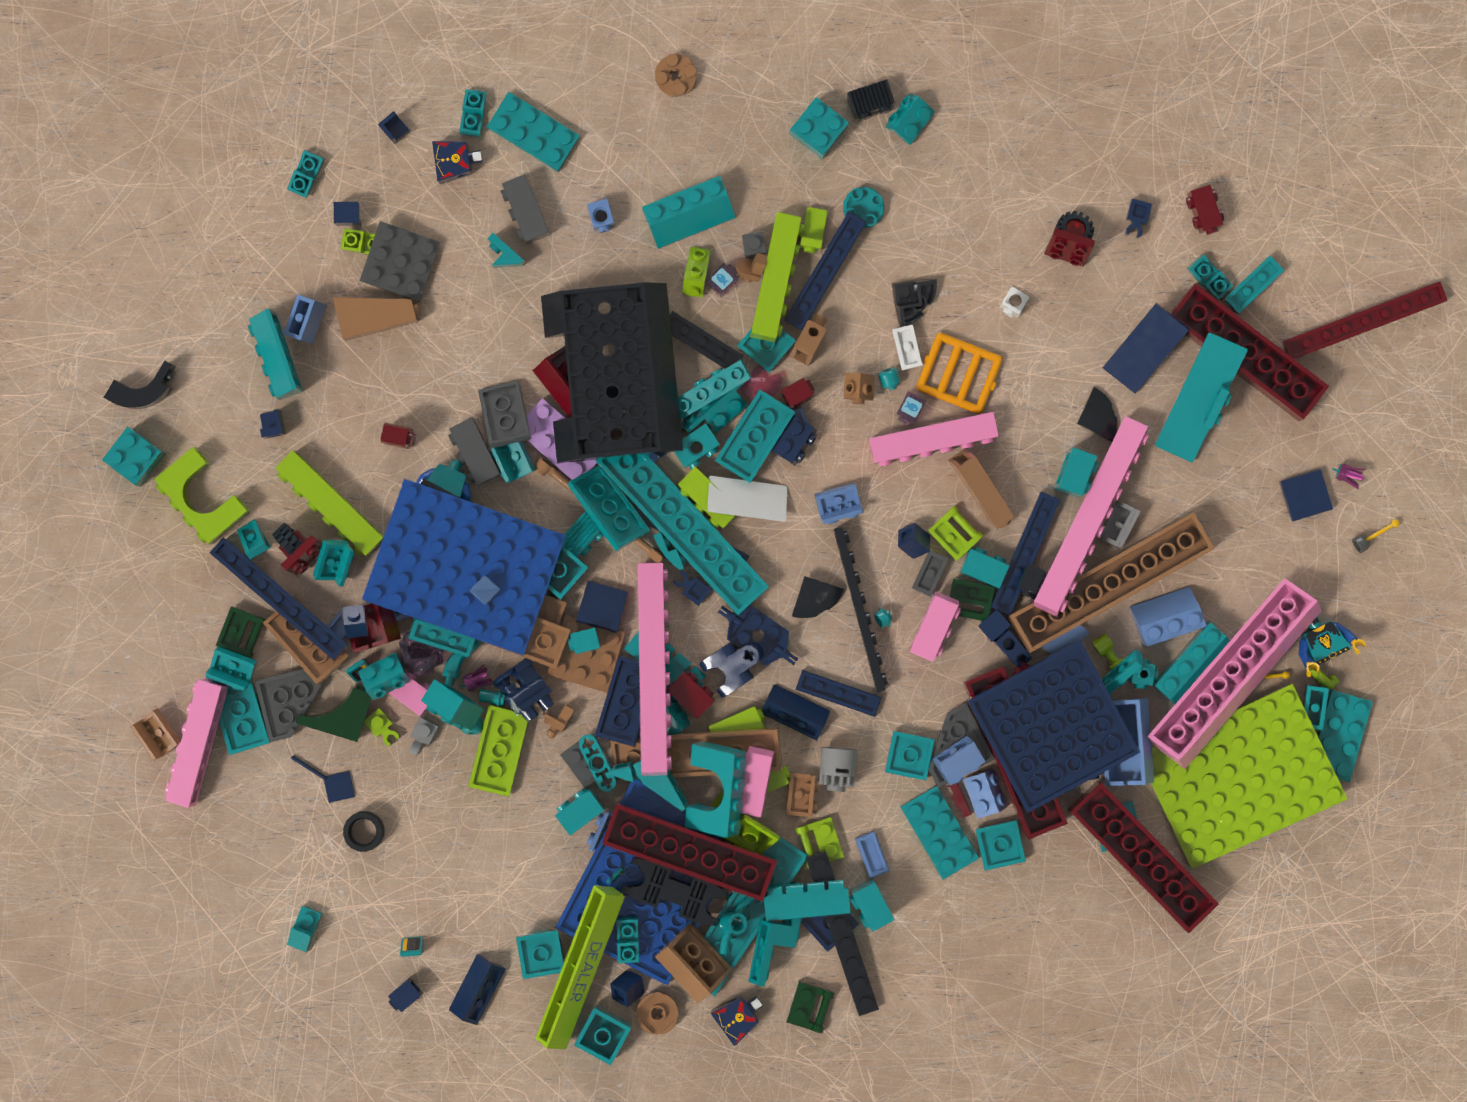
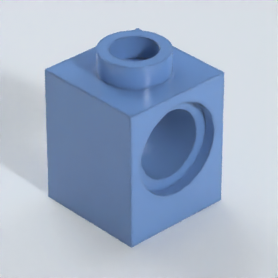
[587,199,615,233]

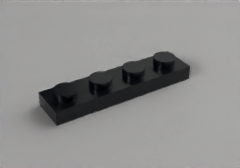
[670,311,743,369]

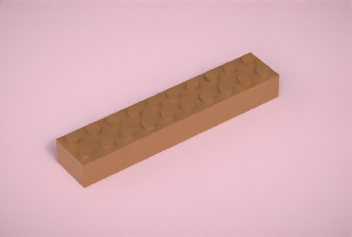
[1008,512,1215,653]

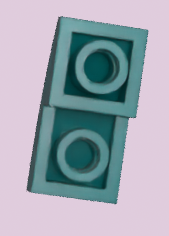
[459,89,487,137]
[287,150,325,198]
[1187,254,1233,300]
[653,532,686,570]
[617,916,639,963]

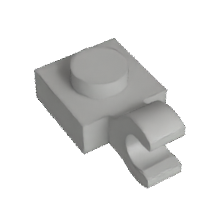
[408,717,439,756]

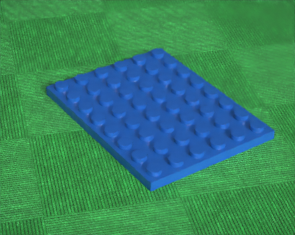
[362,479,566,656]
[555,779,729,986]

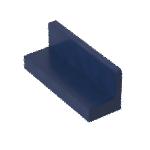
[762,684,830,741]
[449,954,506,1025]

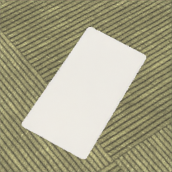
[708,476,787,522]

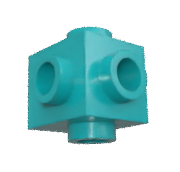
[1128,659,1158,689]

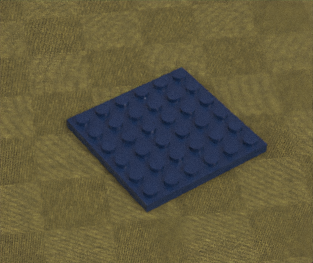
[967,640,1140,813]

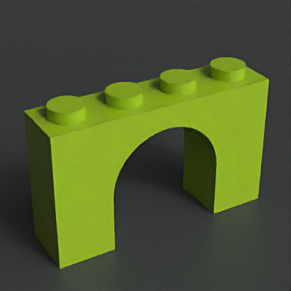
[154,447,251,544]
[709,705,791,793]

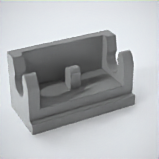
[1098,501,1141,549]

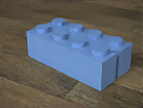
[1105,698,1154,786]

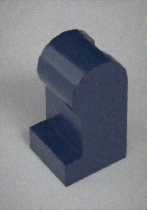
[993,629,1032,668]

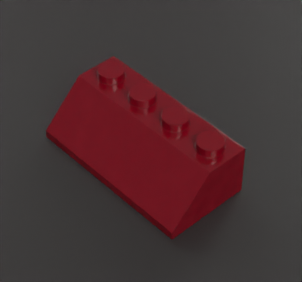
[532,346,572,418]

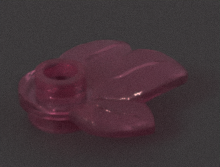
[740,365,781,401]

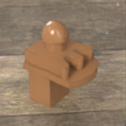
[736,253,767,283]
[542,705,575,738]

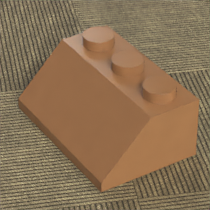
[655,923,733,1003]

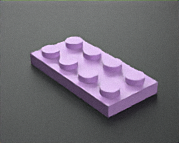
[527,398,597,480]

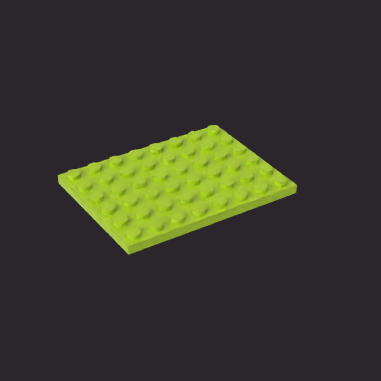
[1151,684,1348,869]

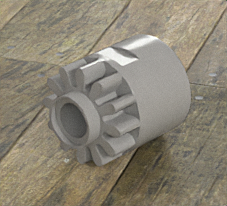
[819,747,858,792]

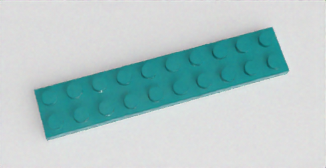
[595,437,769,616]

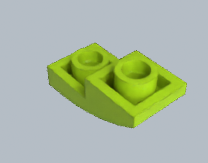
[340,228,375,255]

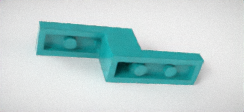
[748,881,807,987]

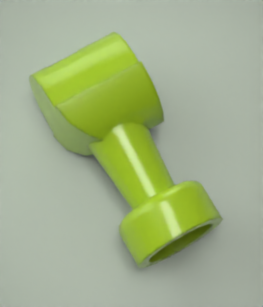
[1091,633,1123,670]

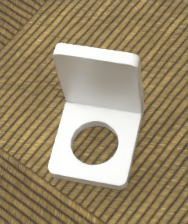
[1000,287,1029,318]

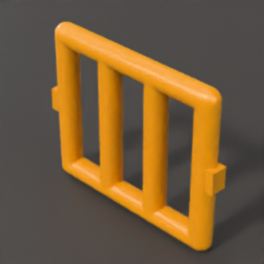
[916,332,1003,414]

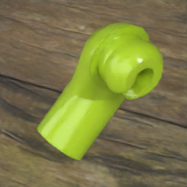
[1310,668,1339,689]

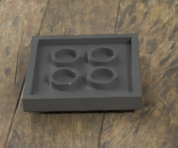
[359,221,440,302]

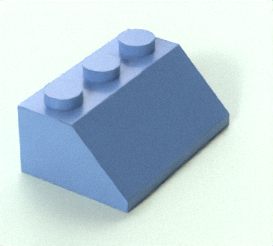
[1129,587,1207,647]

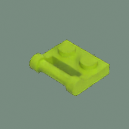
[928,505,984,561]
[795,816,844,869]

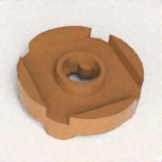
[655,54,697,97]
[636,991,679,1034]

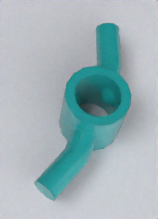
[719,896,754,955]

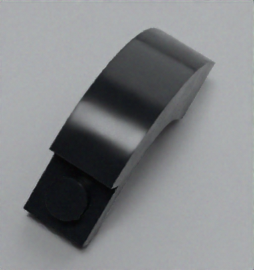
[103,360,176,409]

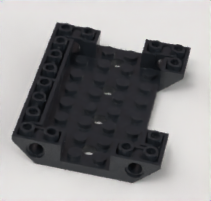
[541,282,683,464]

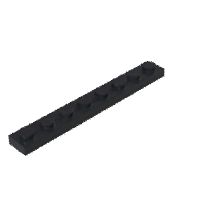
[833,527,888,693]
[805,850,879,1016]

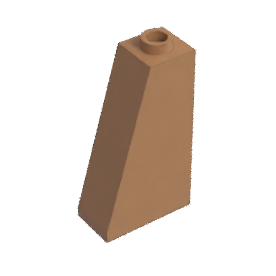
[333,297,421,341]
[948,449,1014,529]

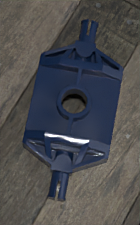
[717,605,798,666]

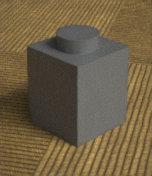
[742,232,766,259]

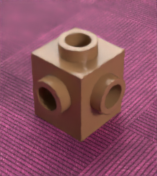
[844,373,875,404]

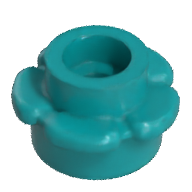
[874,608,893,628]

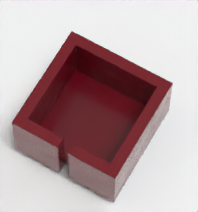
[342,603,401,653]

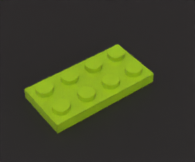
[468,705,528,797]

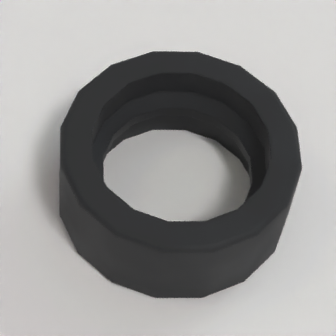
[343,811,385,852]

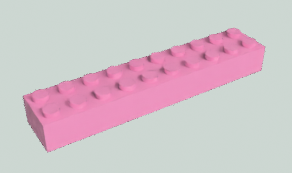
[1148,578,1322,769]

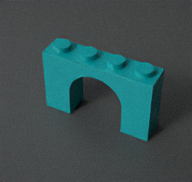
[685,741,747,838]

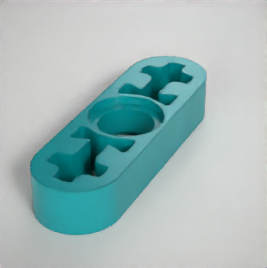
[579,734,618,792]

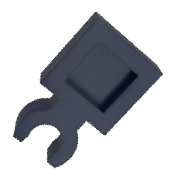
[1125,199,1152,238]
[673,571,711,606]

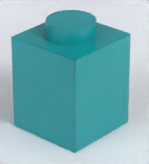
[568,627,601,654]

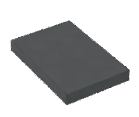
[478,380,532,449]

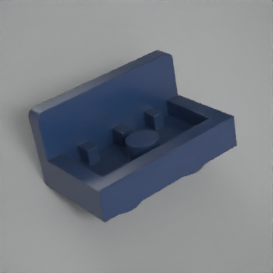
[771,415,817,466]

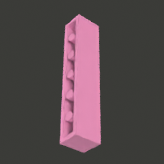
[869,412,999,467]
[165,678,229,808]

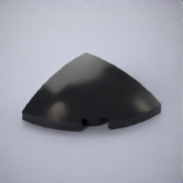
[892,278,937,327]
[1077,387,1118,442]
[792,576,844,618]

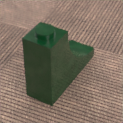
[295,684,372,742]

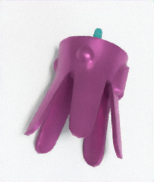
[1332,463,1366,489]
[461,664,493,692]

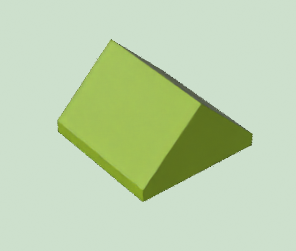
[723,813,780,853]

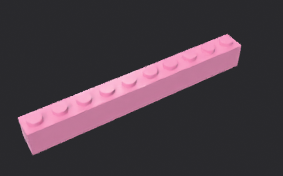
[1034,416,1150,617]
[638,563,672,776]

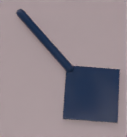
[291,756,355,803]

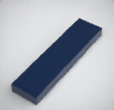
[795,670,882,717]

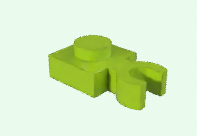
[364,708,400,746]

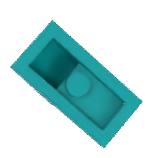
[487,233,525,268]
[237,519,271,559]
[287,905,322,952]

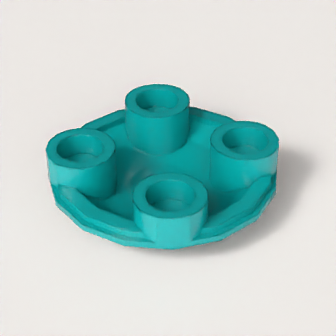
[843,187,885,229]

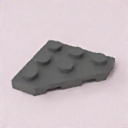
[255,669,322,742]
[929,703,995,788]

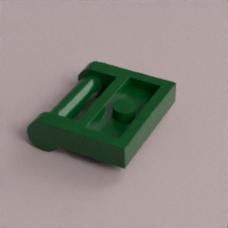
[949,579,995,623]
[215,606,266,659]
[786,981,835,1034]

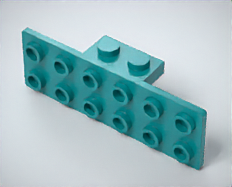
[1155,332,1247,462]

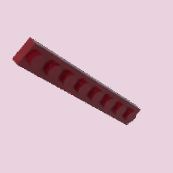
[1282,282,1448,359]

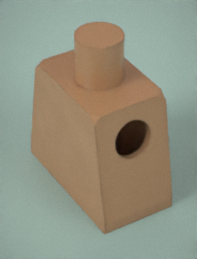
[790,314,827,366]

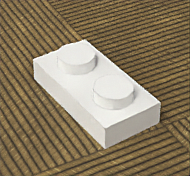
[892,325,922,371]

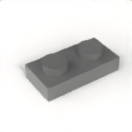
[912,550,949,597]
[560,742,601,788]

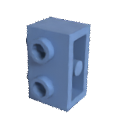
[284,294,327,344]
[932,736,986,785]

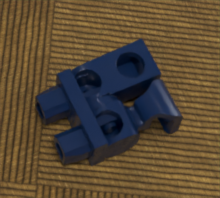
[493,658,554,722]

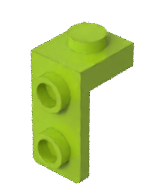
[800,207,827,254]
[682,247,711,298]

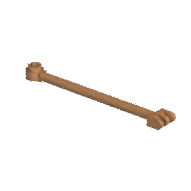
[535,458,665,563]

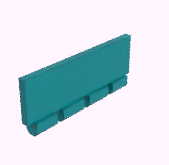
[624,631,706,687]
[764,880,851,921]

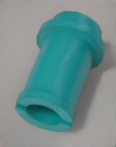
[479,688,506,707]

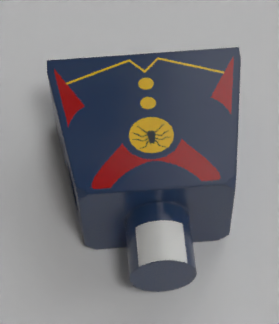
[432,141,483,184]
[711,995,763,1046]

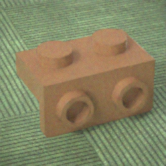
[130,708,181,761]
[786,772,819,818]

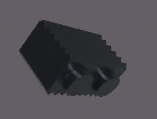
[847,79,895,121]
[1018,564,1048,600]

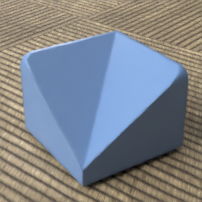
[470,575,500,605]

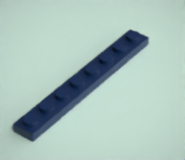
[209,537,349,662]

